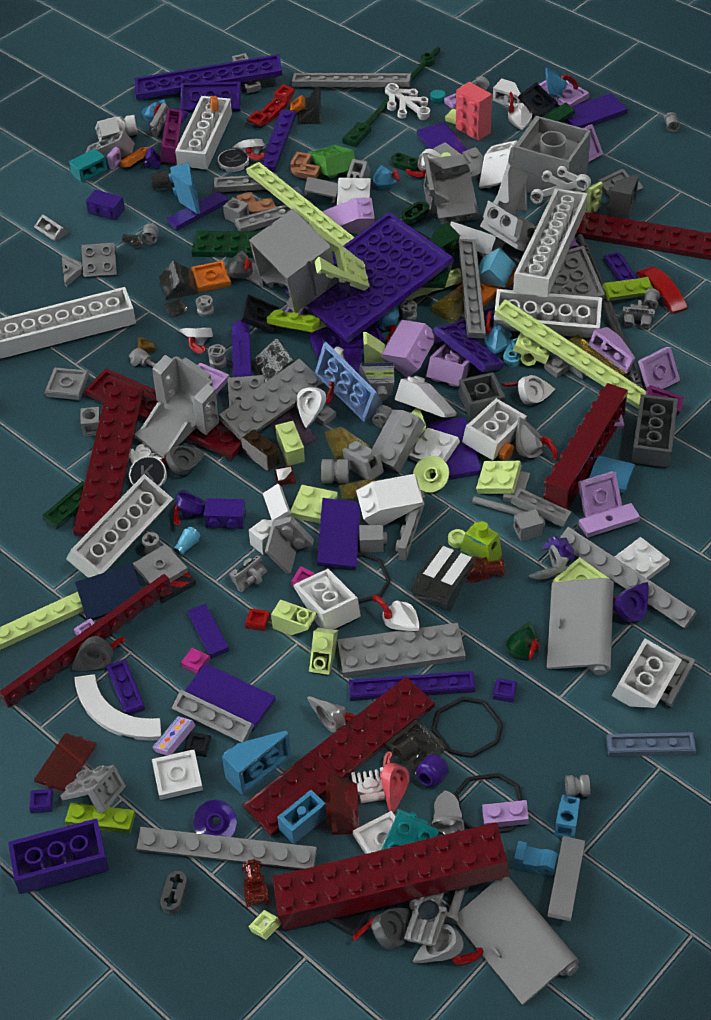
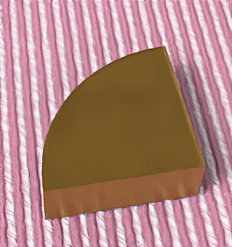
[138,337,156,353]

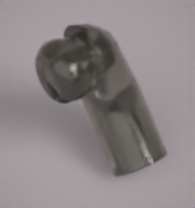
[122,234,143,248]

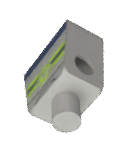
[358,362,394,401]

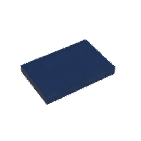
[75,564,141,620]

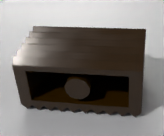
[241,429,280,471]

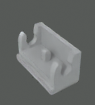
[303,177,338,203]

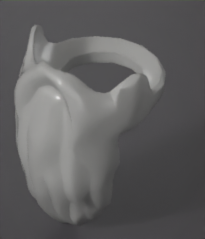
[529,545,569,580]
[431,790,464,835]

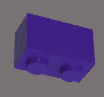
[86,189,125,221]
[204,498,246,529]

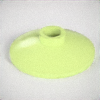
[413,456,449,493]

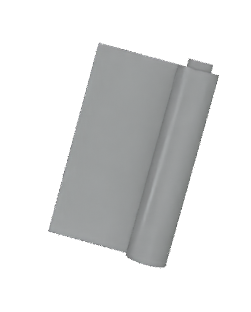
[547,578,614,676]
[457,877,579,1006]

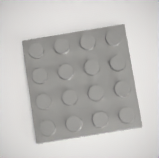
[550,246,605,300]

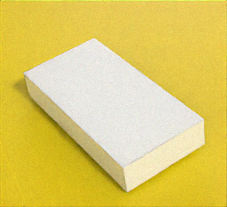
[263,484,291,521]

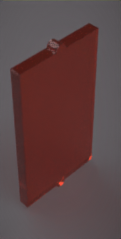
[34,733,97,791]

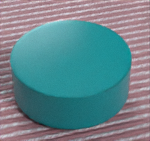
[430,90,445,103]

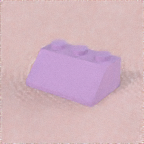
[381,320,437,378]

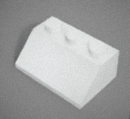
[450,221,505,257]
[612,639,682,708]

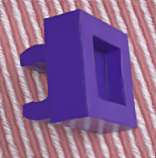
[143,147,161,169]

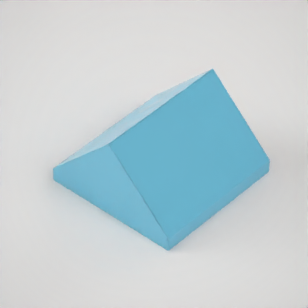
[478,248,515,288]

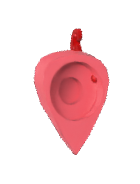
[380,751,409,813]

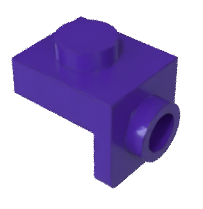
[542,536,576,562]

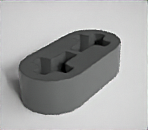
[160,871,188,915]

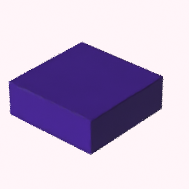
[493,678,517,703]
[29,789,54,813]

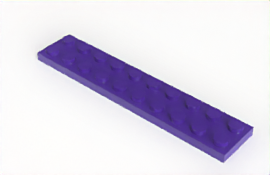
[135,54,283,100]

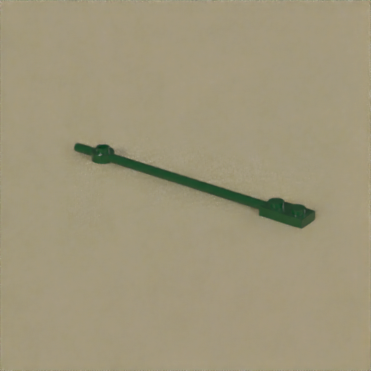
[342,46,441,148]

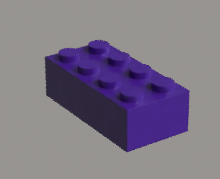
[8,818,109,894]

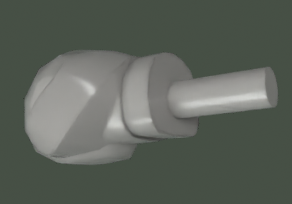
[129,348,156,367]

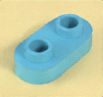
[503,338,522,367]

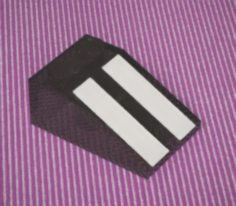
[411,545,476,612]

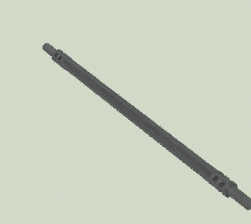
[577,234,644,389]

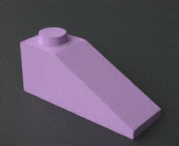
[588,327,635,373]

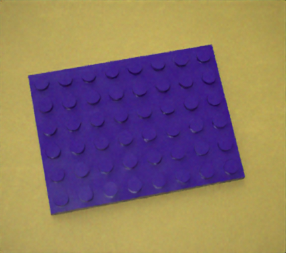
[286,212,454,343]

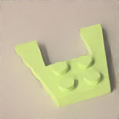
[308,221,369,291]

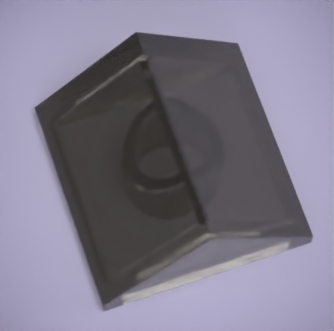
[298,86,322,124]
[159,261,199,300]

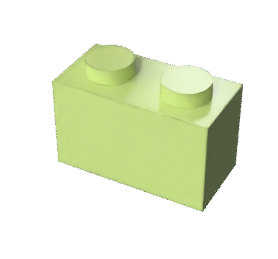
[275,421,305,466]

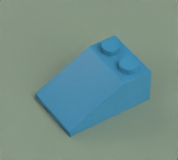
[169,163,200,214]
[222,730,291,796]

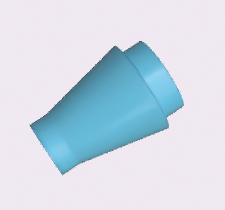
[174,527,201,556]

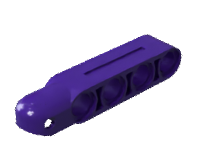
[232,320,252,377]

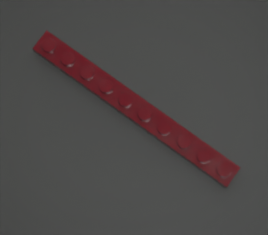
[0,574,172,708]

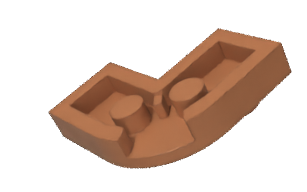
[290,152,321,179]
[236,192,276,213]

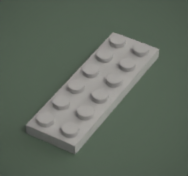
[219,359,324,442]
[337,623,466,678]

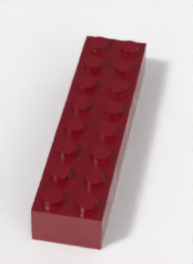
[543,383,628,510]

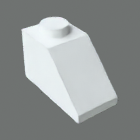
[493,79,521,106]
[95,117,121,141]
[249,519,274,555]

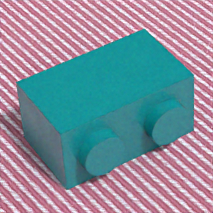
[69,149,107,182]

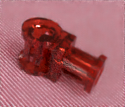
[465,556,505,583]
[241,859,269,908]

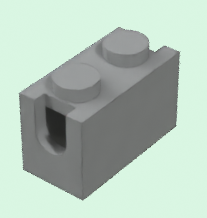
[342,441,384,481]

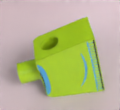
[460,521,502,568]

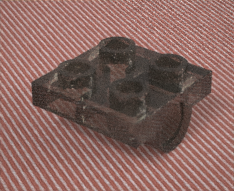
[251,338,295,382]
[385,719,446,775]

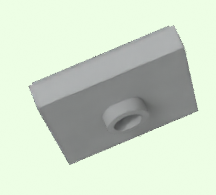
[45,368,89,400]
[133,544,188,584]

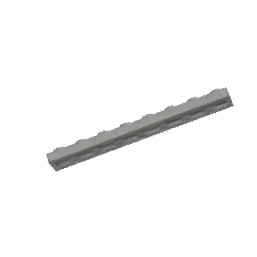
[292,73,411,88]
[458,239,486,338]
[560,527,697,629]
[137,827,317,870]

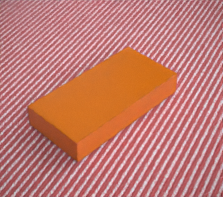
[119,147,150,167]

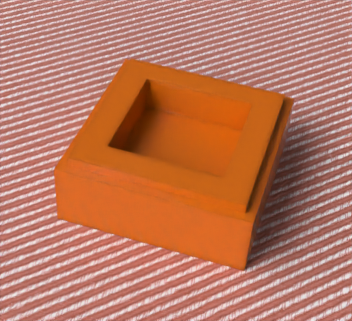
[290,95,305,113]

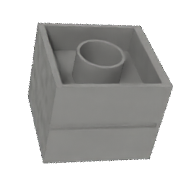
[513,116,591,199]
[249,209,338,313]

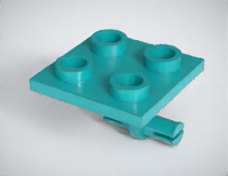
[381,808,439,850]

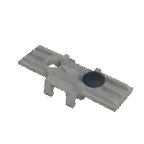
[404,886,469,947]

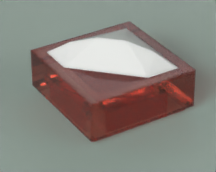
[274,465,296,486]

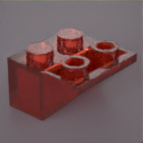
[326,773,359,835]

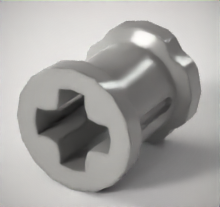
[663,112,681,133]
[643,289,660,310]
[142,532,161,555]

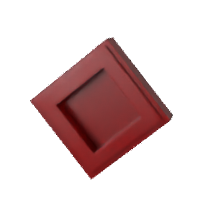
[245,608,270,631]

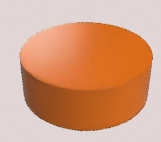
[210,96,218,112]
[498,443,514,461]

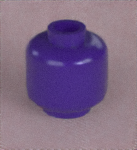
[416,755,449,787]

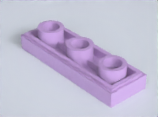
[578,503,640,538]

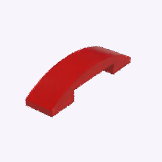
[247,84,295,126]
[636,266,687,315]

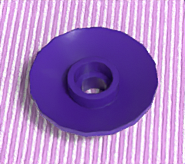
[193,799,237,837]

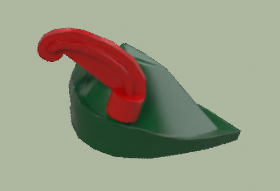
[506,621,539,660]

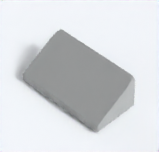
[34,214,69,242]

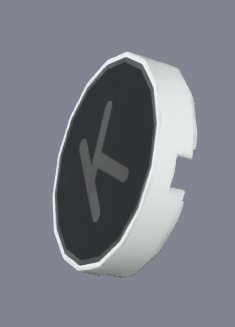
[218,149,249,172]
[129,456,167,487]

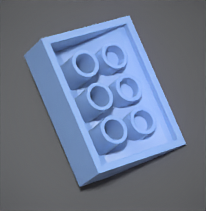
[315,342,383,422]

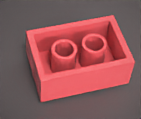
[456,82,492,141]

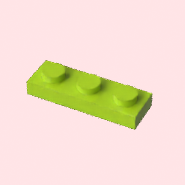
[602,277,653,301]
[267,309,321,333]
[65,802,136,834]

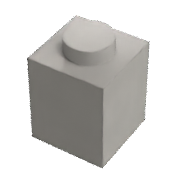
[513,509,545,541]
[359,525,387,553]

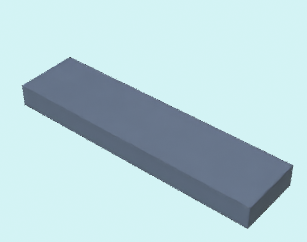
[606,732,696,757]

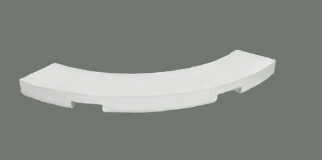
[74,674,162,741]

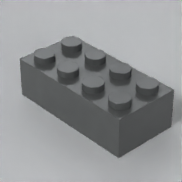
[631,394,678,468]

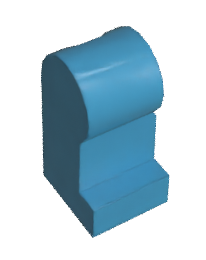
[554,795,580,838]
[513,841,559,876]

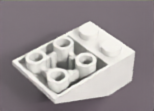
[479,140,517,189]

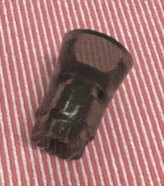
[150,170,175,190]

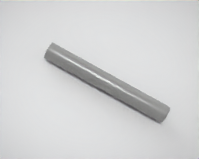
[472,496,527,515]

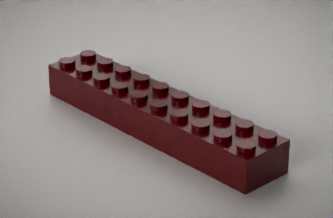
[273,822,510,931]

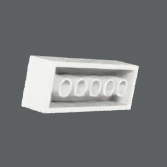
[175,96,232,169]
[493,289,602,338]
[66,474,173,578]

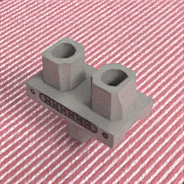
[622,300,655,329]
[229,555,267,592]

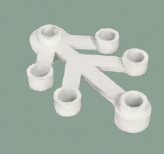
[385,83,430,120]
[530,166,591,204]

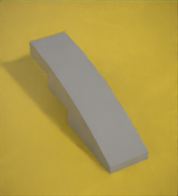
[548,836,585,921]

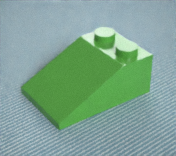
[308,145,355,178]

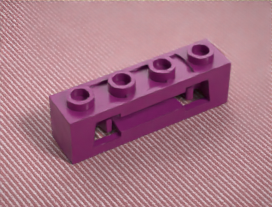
[160,108,182,164]

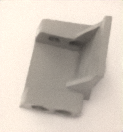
[423,153,481,224]
[480,163,537,252]
[134,355,219,459]

